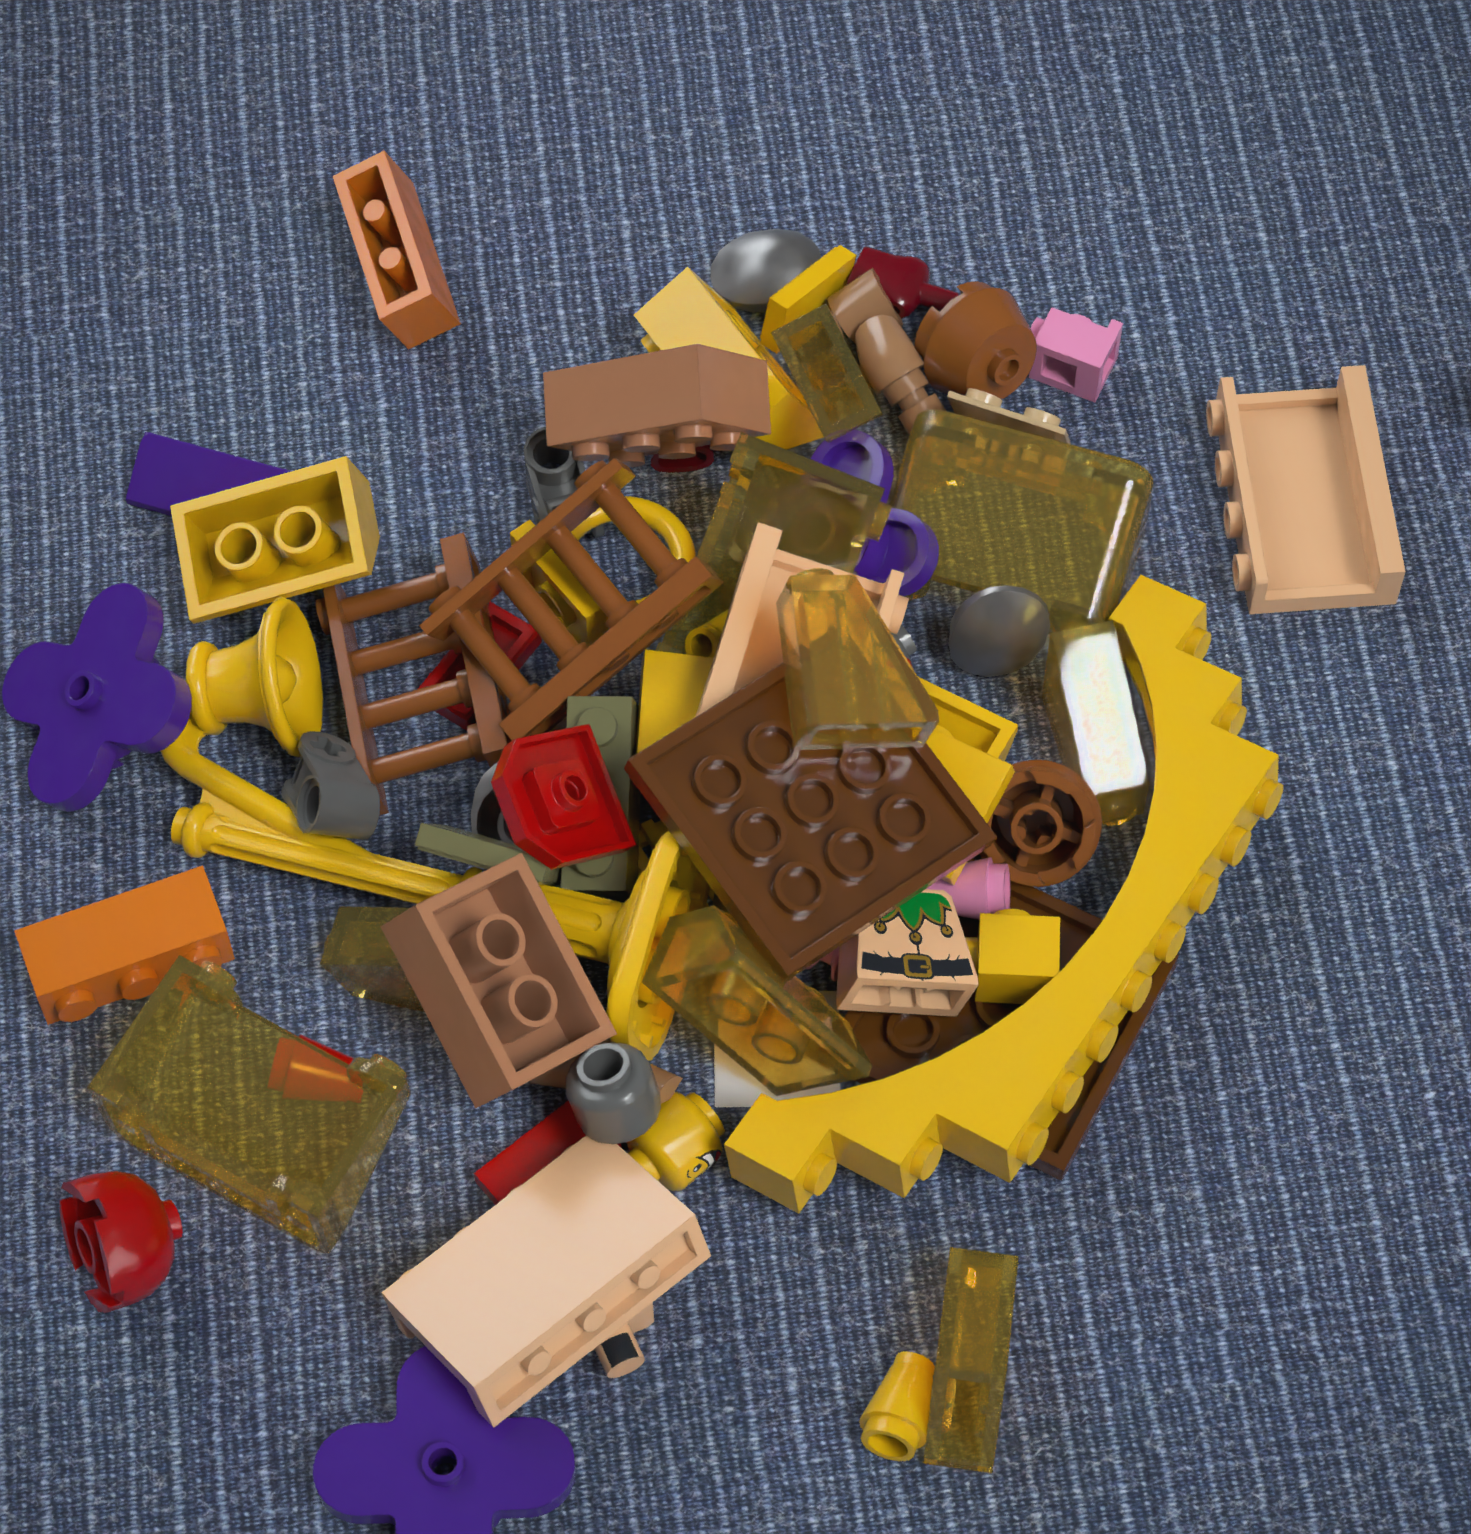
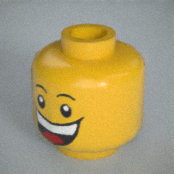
[626,1092,725,1191]

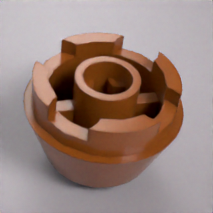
[914,281,1037,400]
[979,760,1102,887]

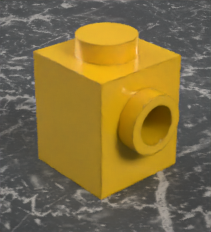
[965,909,1060,1004]

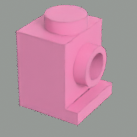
[1029,307,1123,402]

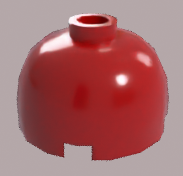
[59,1171,183,1313]

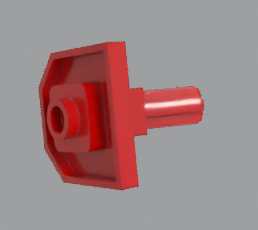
[491,724,636,870]

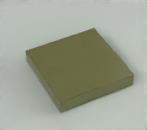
[415,823,562,885]

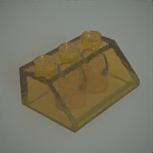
[642,905,872,1096]

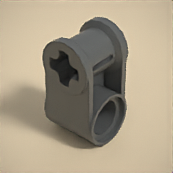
[524,427,605,538]
[281,731,380,840]

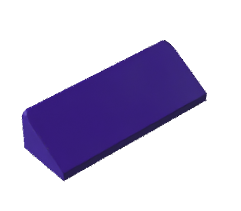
[126,432,291,516]

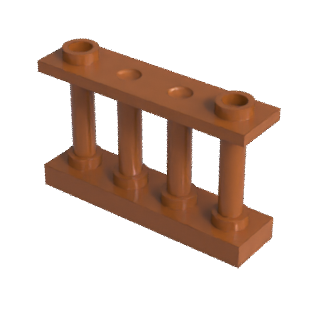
[419,458,724,741]
[316,532,512,816]

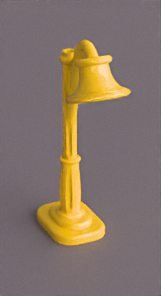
[161,597,710,1061]

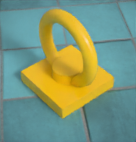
[510,496,696,646]

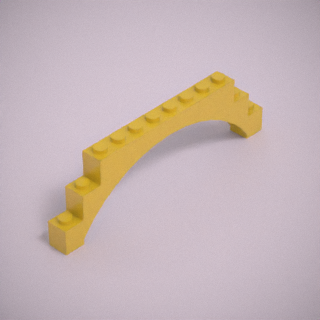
[724,575,1283,1214]

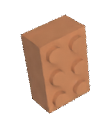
[543,344,771,468]
[381,853,617,1108]

